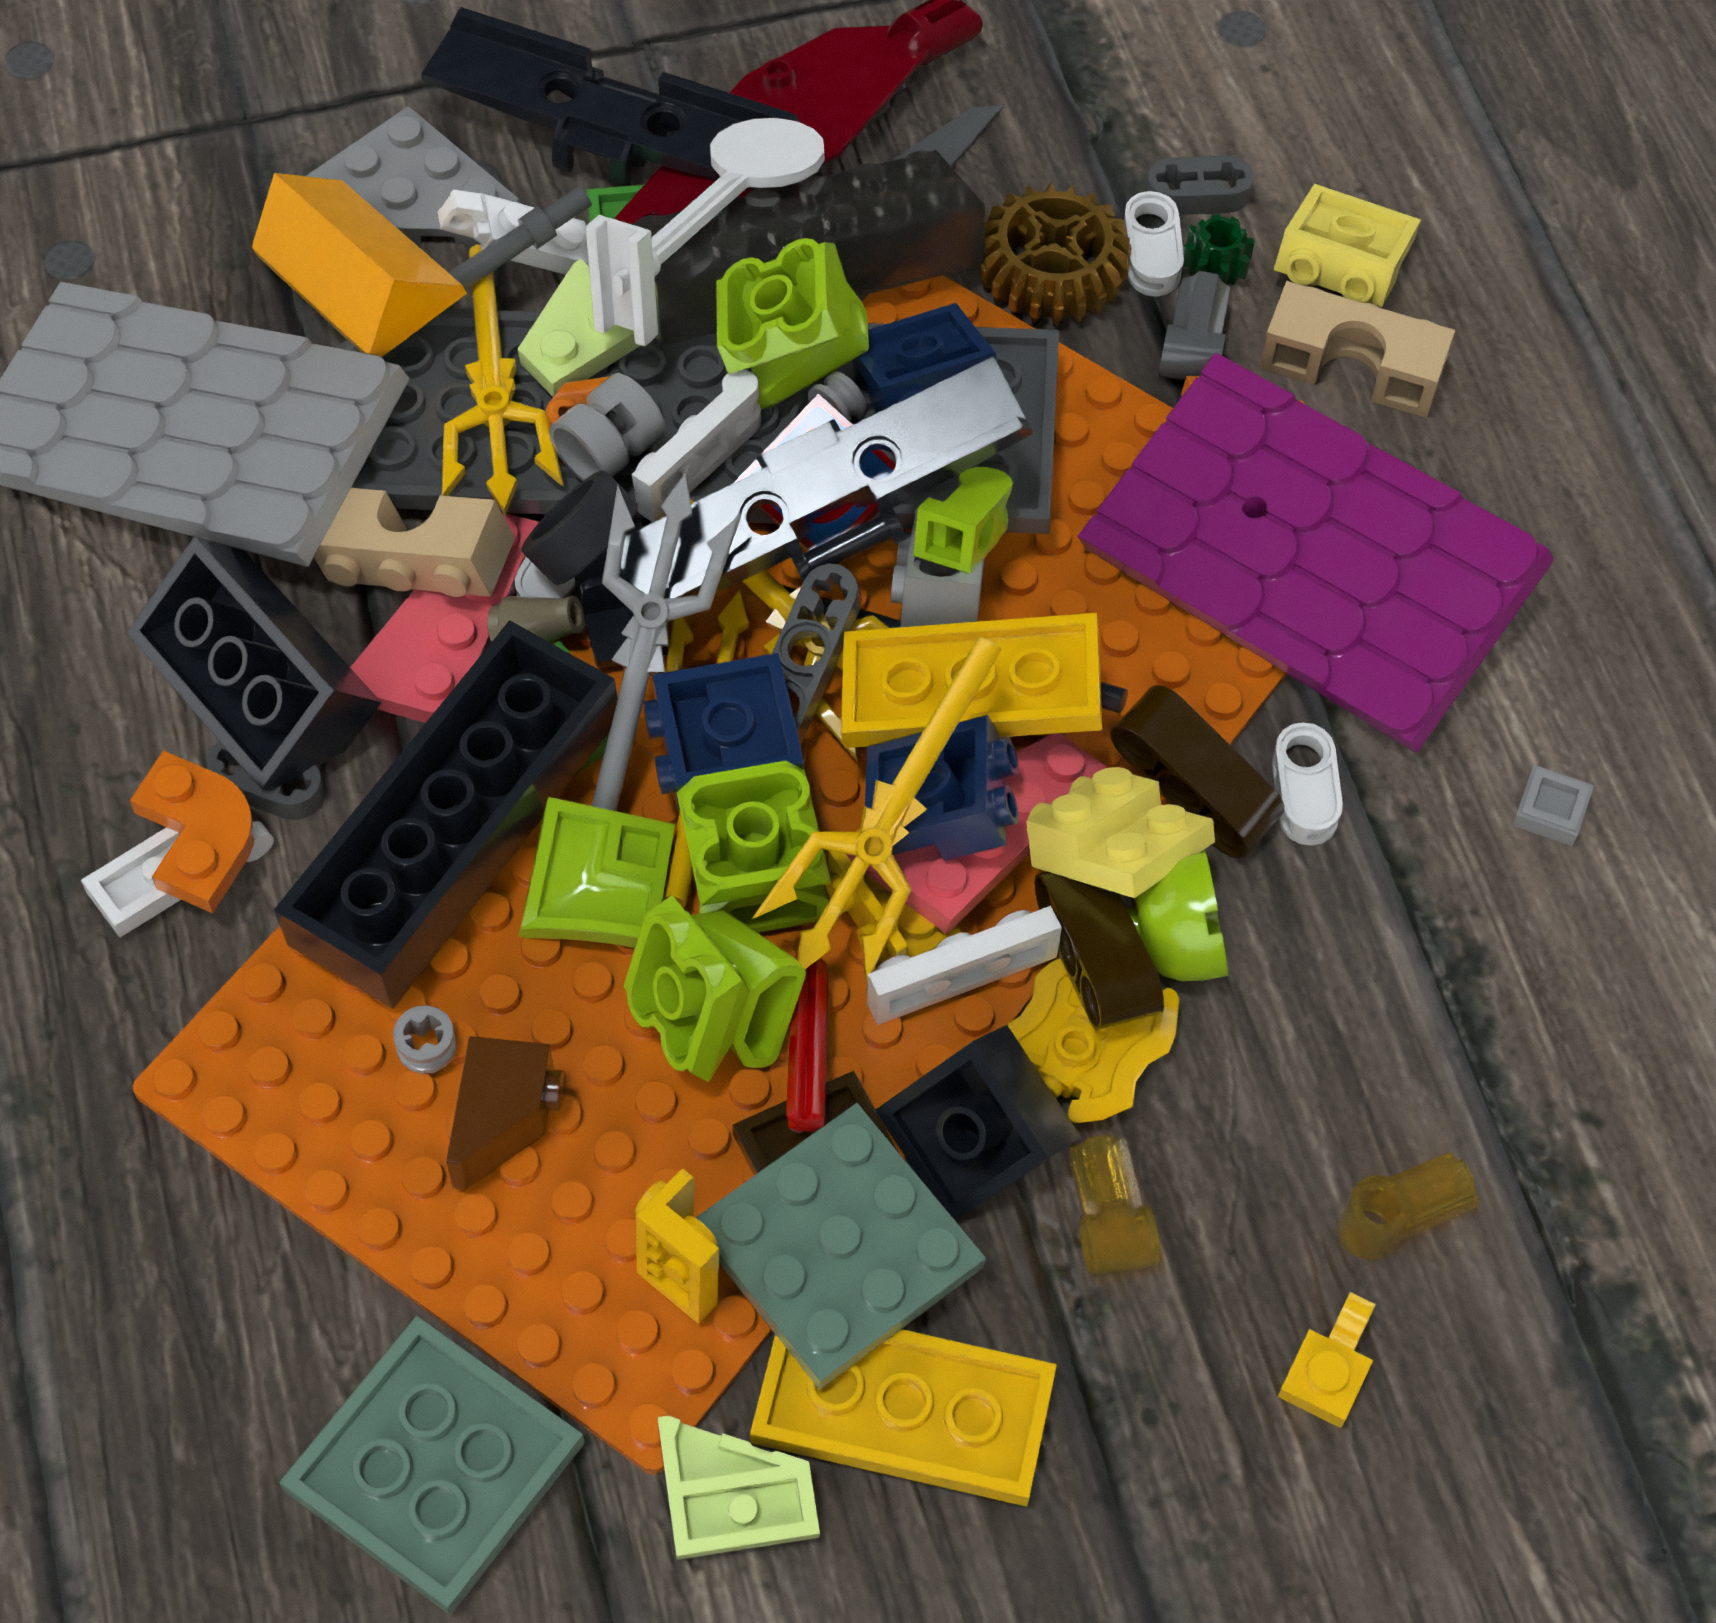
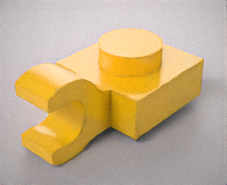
[1278,1292,1376,1428]

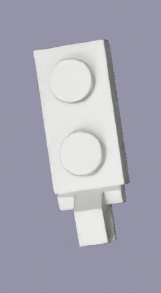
[438,189,589,275]

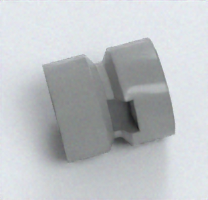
[549,373,666,481]

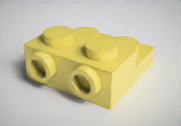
[1274,184,1421,307]
[1026,767,1215,898]

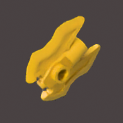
[1006,957,1179,1123]

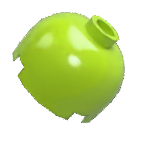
[1127,849,1229,981]

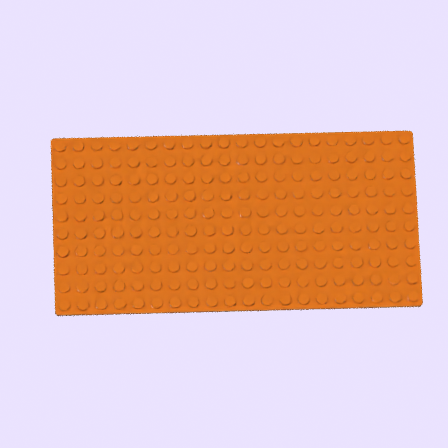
[133,257,1287,1475]

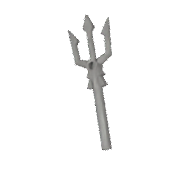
[592,473,742,811]

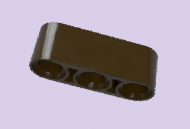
[1110,685,1285,859]
[1034,872,1164,1030]

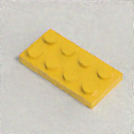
[841,613,1102,748]
[750,1329,1057,1507]

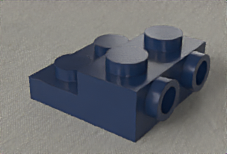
[851,303,997,413]
[643,653,804,810]
[865,715,1019,861]

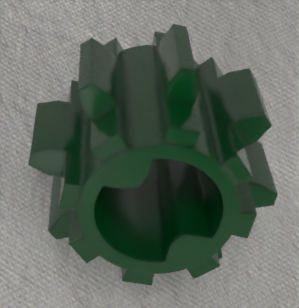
[1183,214,1255,286]

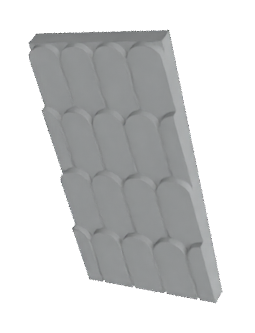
[0,282,410,567]

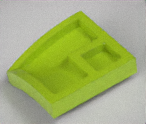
[518,797,675,948]

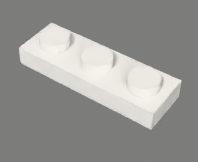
[867,906,1062,1025]

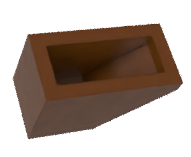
[446,1036,564,1190]

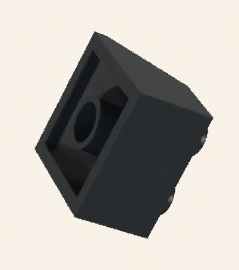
[875,1025,1081,1220]

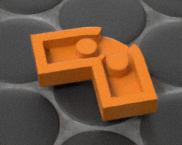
[130,750,254,913]

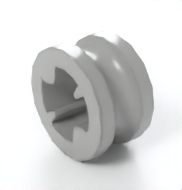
[808,371,867,423]
[393,1005,456,1074]

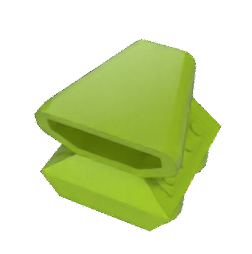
[716,238,869,411]
[677,760,831,933]
[623,895,806,1082]

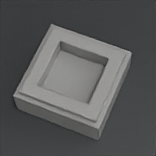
[1512,765,1594,847]

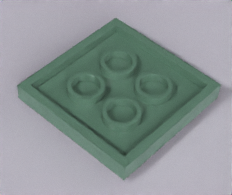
[696,1103,986,1390]
[279,1316,585,1616]

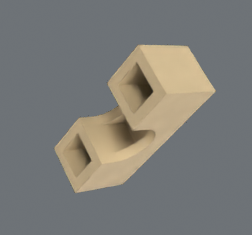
[1259,281,1455,418]
[314,488,515,597]

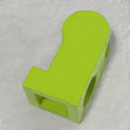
[913,467,1013,574]

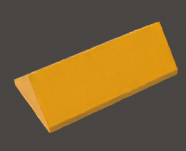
[252,173,467,357]

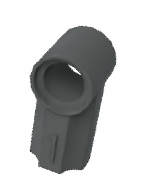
[1158,271,1231,381]

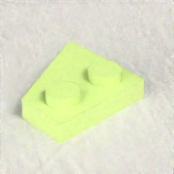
[518,259,641,397]
[658,1416,820,1560]

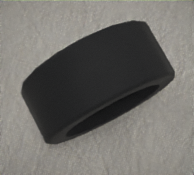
[521,470,638,586]

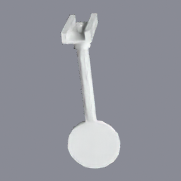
[586,118,825,346]

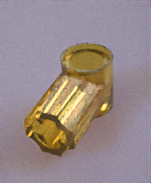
[1068,1134,1161,1277]
[1338,1152,1479,1260]

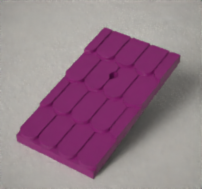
[1077,352,1554,754]

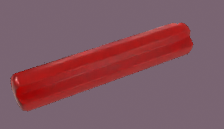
[786,958,828,1133]

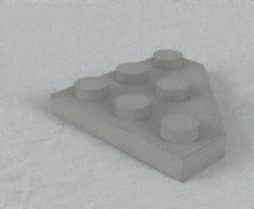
[306,106,520,244]

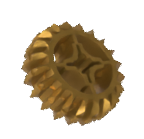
[976,181,1132,327]

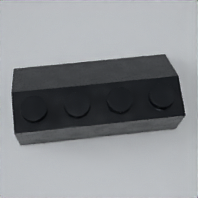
[126,536,382,791]

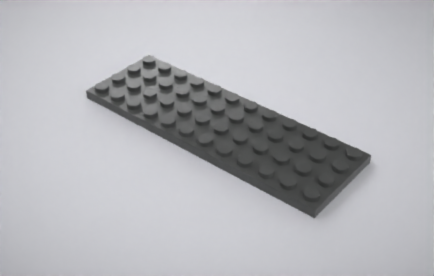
[351,309,1059,534]

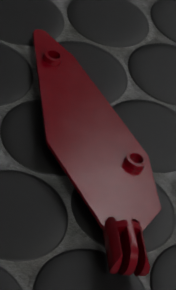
[614,0,983,237]

